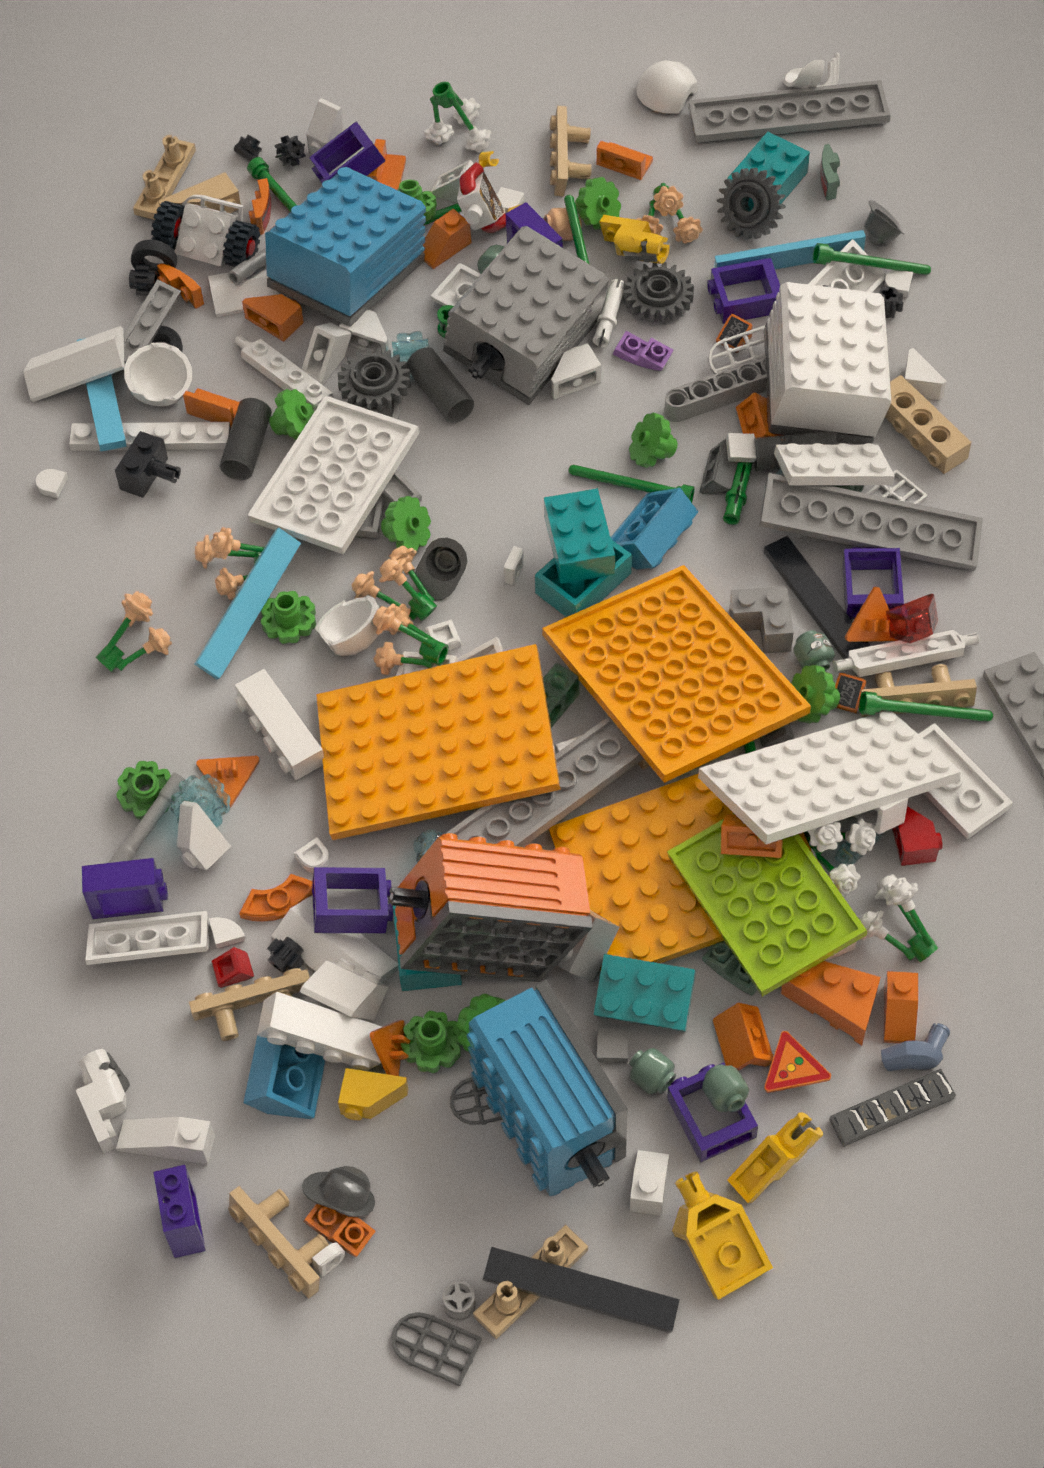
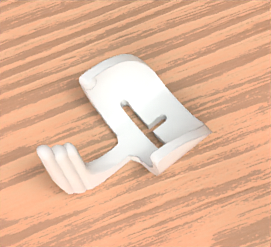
[783,52,840,88]

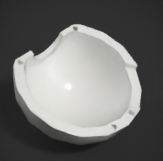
[636,60,698,113]
[124,343,192,406]
[315,595,379,656]

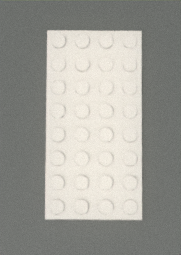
[698,711,961,844]

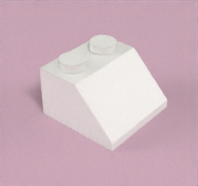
[300,958,389,1020]

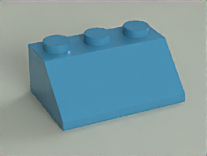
[611,488,698,570]
[243,1035,325,1119]

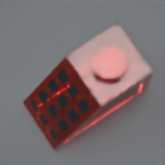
[886,593,938,644]

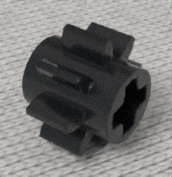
[274,135,306,166]
[129,264,158,296]
[879,286,904,318]
[267,936,305,973]

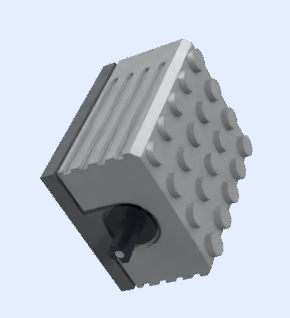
[443,226,609,405]

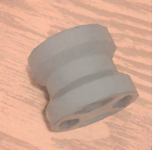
[442,1281,476,1320]

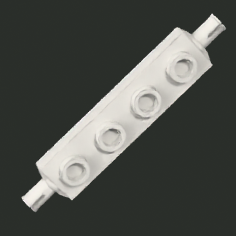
[234,335,333,412]
[833,630,979,677]

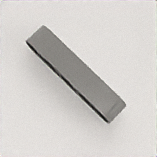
[664,356,767,422]

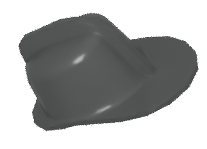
[864,200,904,245]
[415,537,468,600]
[302,1166,375,1217]

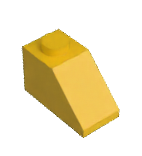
[338,1068,409,1120]

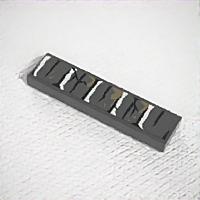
[829,1068,956,1147]

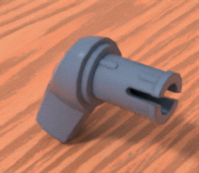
[881,1023,950,1071]

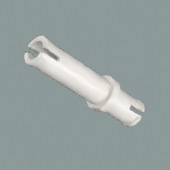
[593,279,624,347]

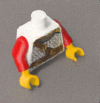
[457,151,521,233]

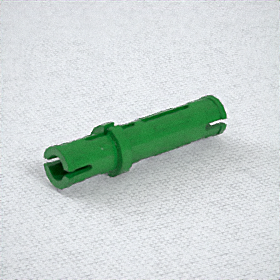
[723,462,753,525]

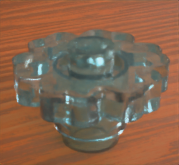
[171,774,230,827]

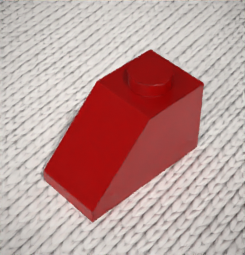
[892,806,943,866]

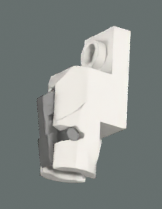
[76,1049,130,1154]

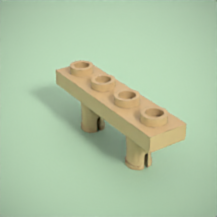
[549,105,591,197]
[133,135,196,220]
[861,664,977,717]
[189,968,310,1041]
[228,1186,329,1299]
[473,1224,588,1339]

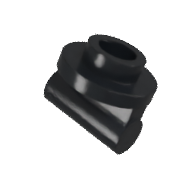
[234,134,262,161]

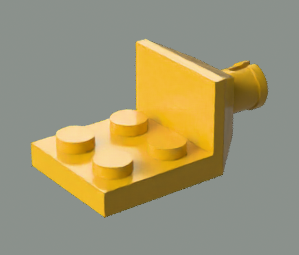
[672,1171,773,1300]

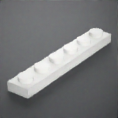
[69,422,231,451]

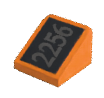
[716,314,753,353]
[835,673,866,714]

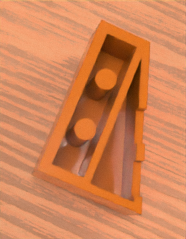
[781,961,881,1046]

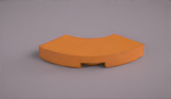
[239,874,312,922]

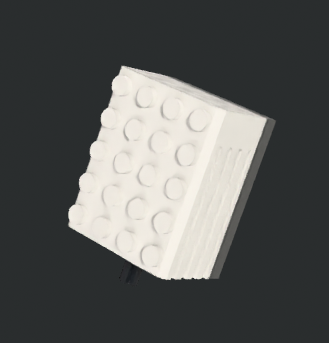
[764,282,891,444]

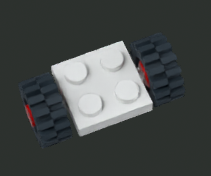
[151,201,260,267]

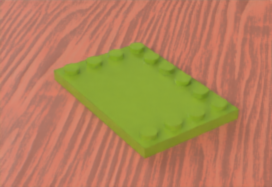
[667,813,867,997]

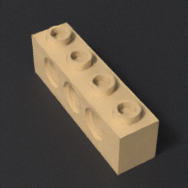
[885,375,972,474]

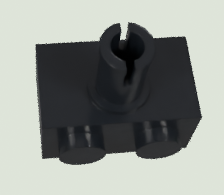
[115,431,181,498]

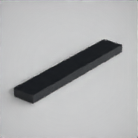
[764,536,871,672]
[482,1247,680,1333]

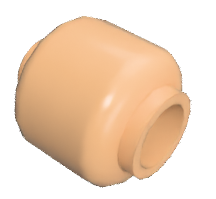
[543,208,582,241]

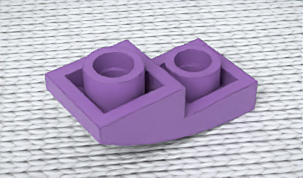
[613,331,674,371]

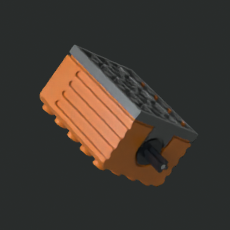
[388,833,593,982]

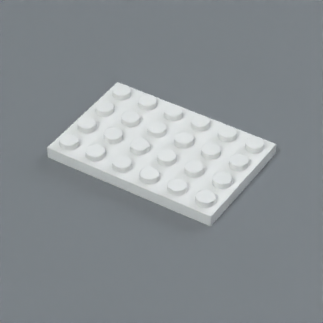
[248,396,420,555]

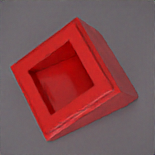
[211,947,254,988]

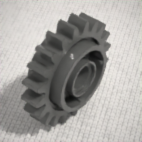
[717,168,786,239]
[623,262,694,324]
[338,348,411,412]

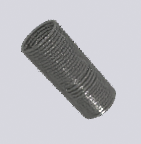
[407,347,474,423]
[219,398,272,480]
[753,431,837,472]

